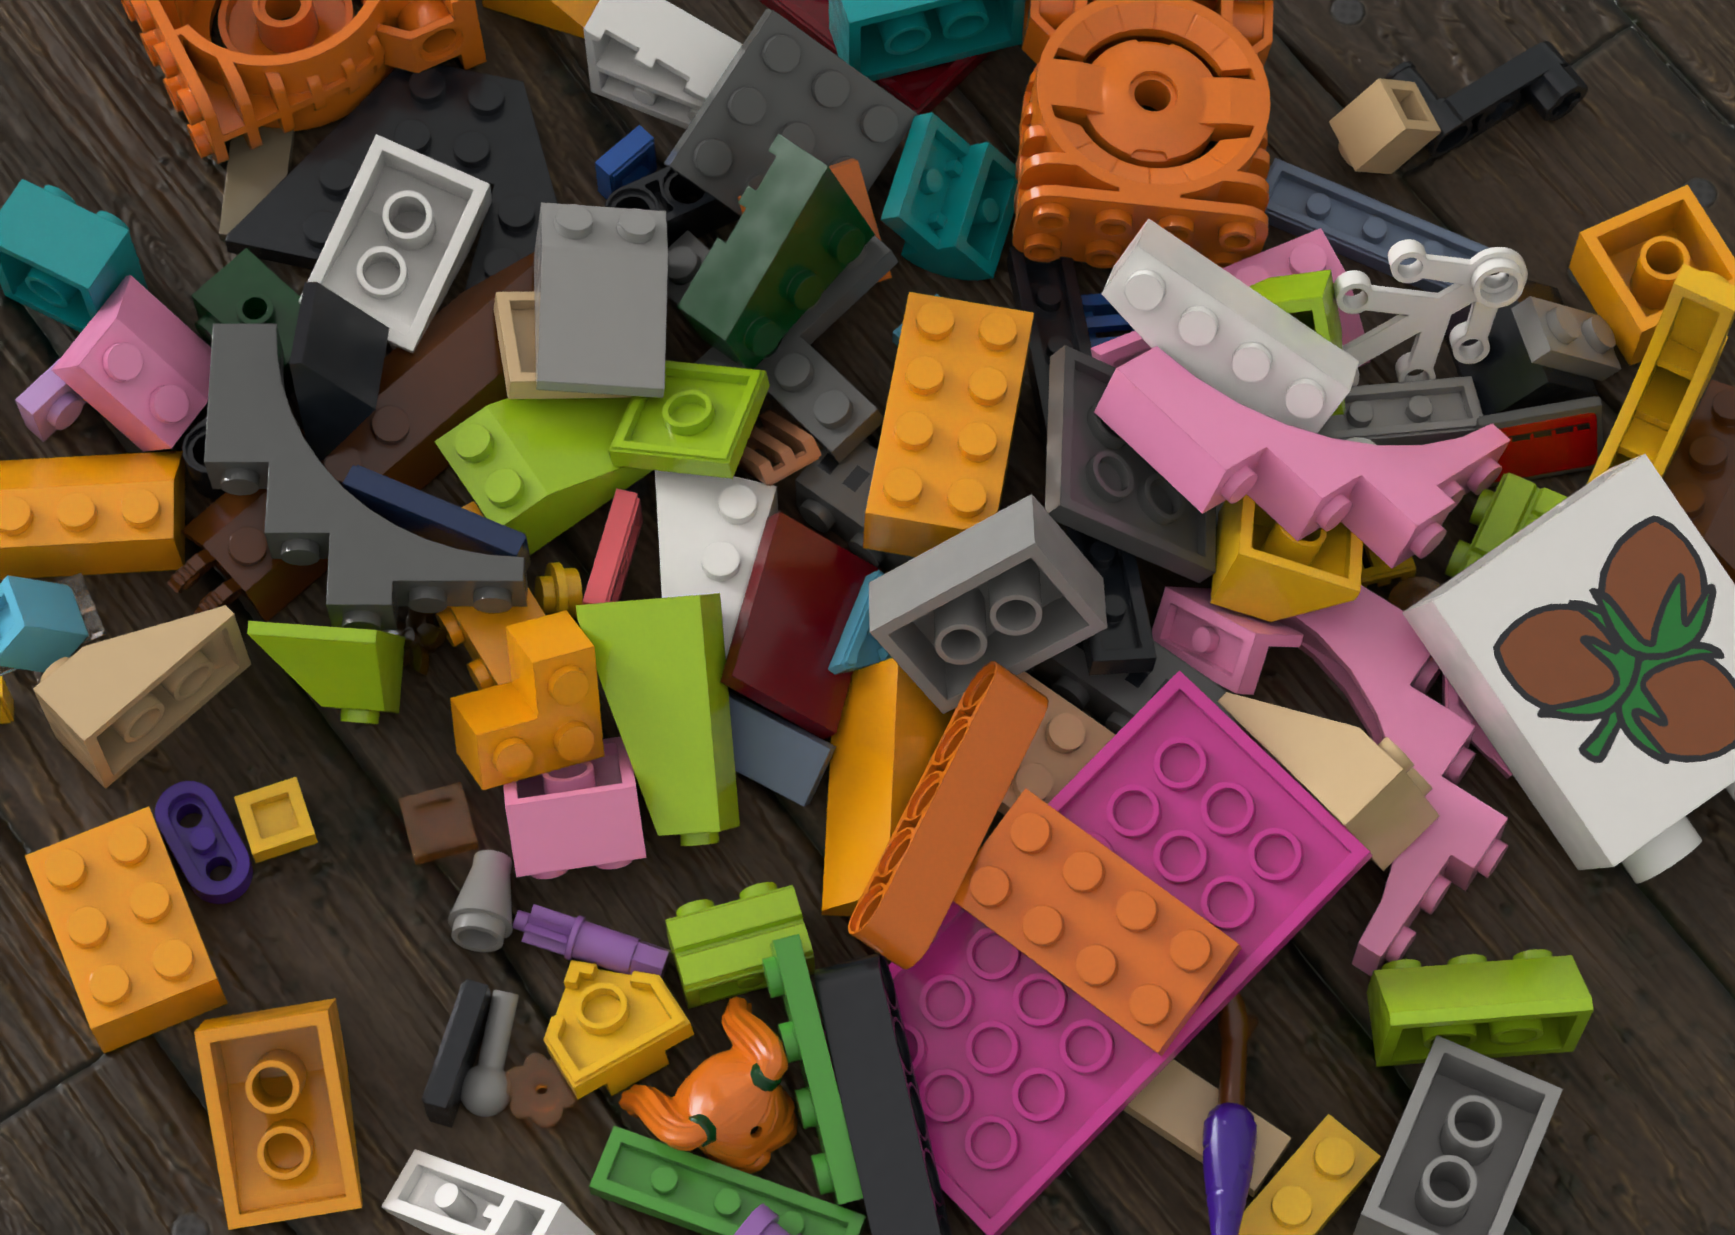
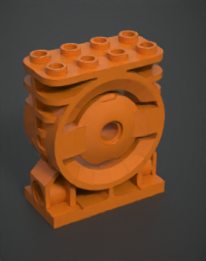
[120,0,487,164]
[1012,0,1274,269]

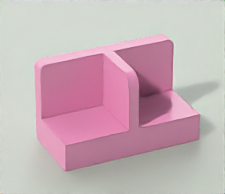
[1151,586,1304,695]

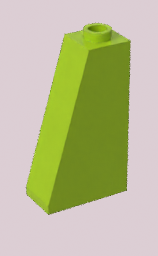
[576,593,740,846]

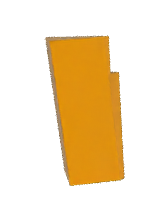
[822,658,957,916]

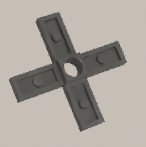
[667,230,898,463]

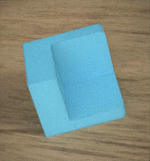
[0,575,89,672]

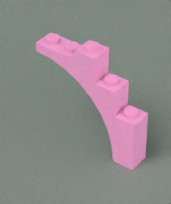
[1094,346,1511,569]
[1277,585,1509,976]

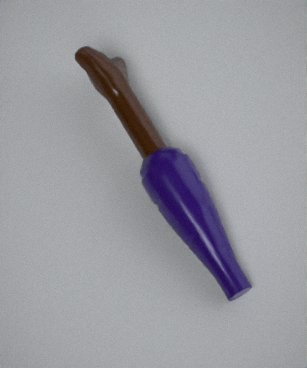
[1202,993,1259,1235]

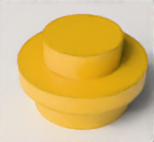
[535,562,583,619]

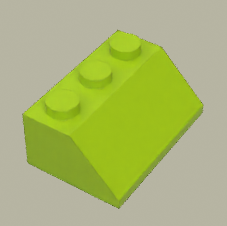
[1367,949,1594,1067]

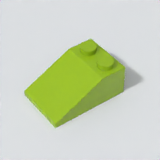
[434,398,653,555]

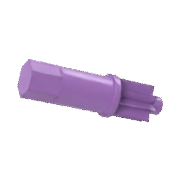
[513,904,672,980]

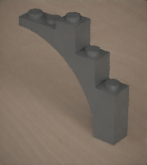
[204,323,528,631]

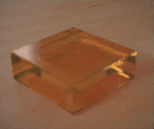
[398,782,479,865]

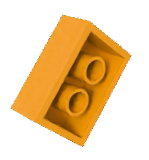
[25,806,228,1054]

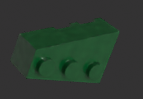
[677,133,875,369]

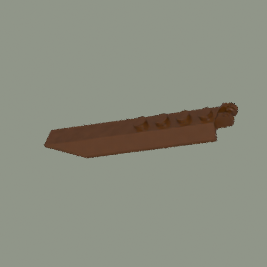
[167,252,534,622]

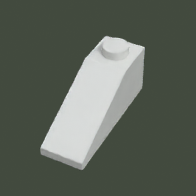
[381,1149,596,1235]

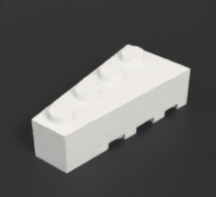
[1102,218,1359,433]

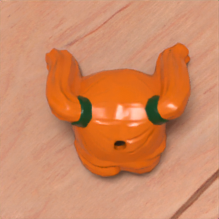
[619,996,798,1174]

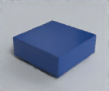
[595,125,657,200]

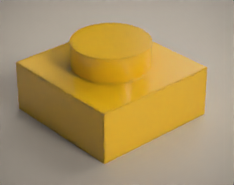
[234,777,318,863]

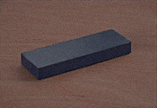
[343,465,531,572]

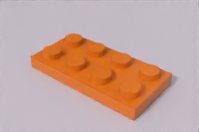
[953,788,1242,1057]

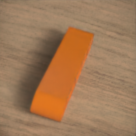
[848,661,1049,970]

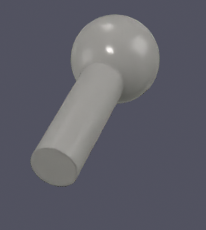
[460,990,519,1117]

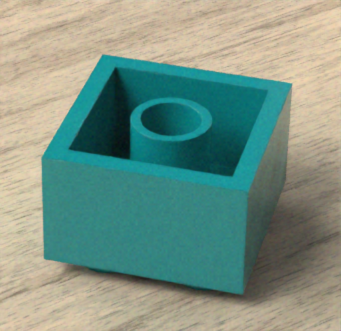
[0,179,148,333]

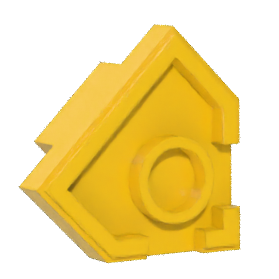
[543,960,694,1099]

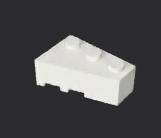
[583,0,743,129]
[655,470,778,659]

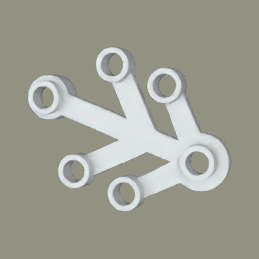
[1333,239,1528,386]

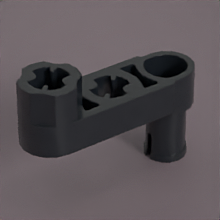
[1384,41,1588,157]

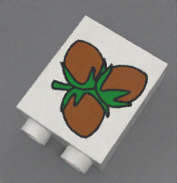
[1402,454,1735,884]

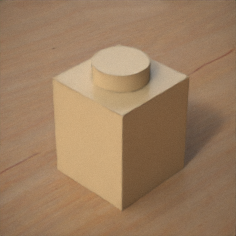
[1329,78,1442,174]

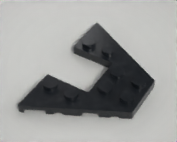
[225,64,557,290]

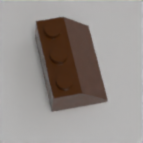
[1663,380,1735,584]

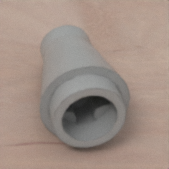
[448,850,513,952]

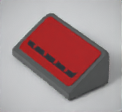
[1475,396,1603,487]

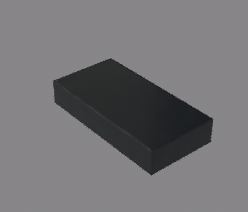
[422,979,492,1128]

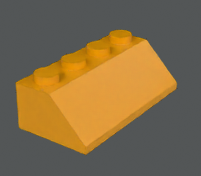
[0,451,185,580]

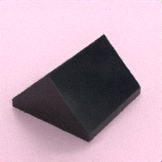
[1444,280,1598,416]
[289,282,389,460]

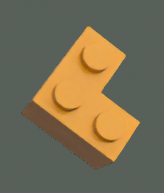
[450,610,605,790]

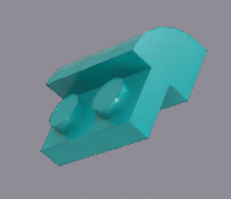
[880,112,1018,280]

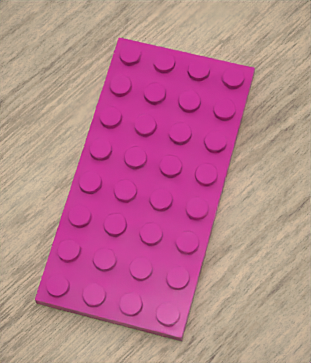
[824,670,1372,1235]

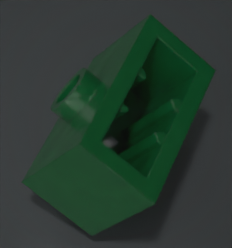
[191,248,300,397]

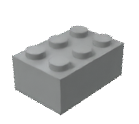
[869,494,1107,714]
[1353,1035,1563,1235]

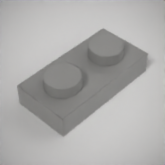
[1511,296,1621,381]

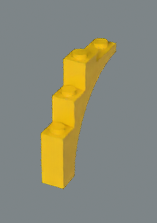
[1587,264,1735,484]

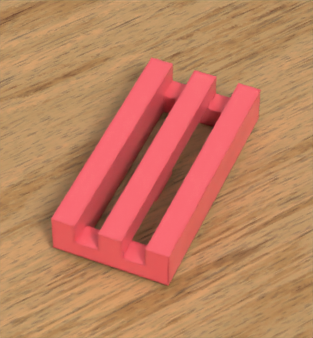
[582,488,643,605]

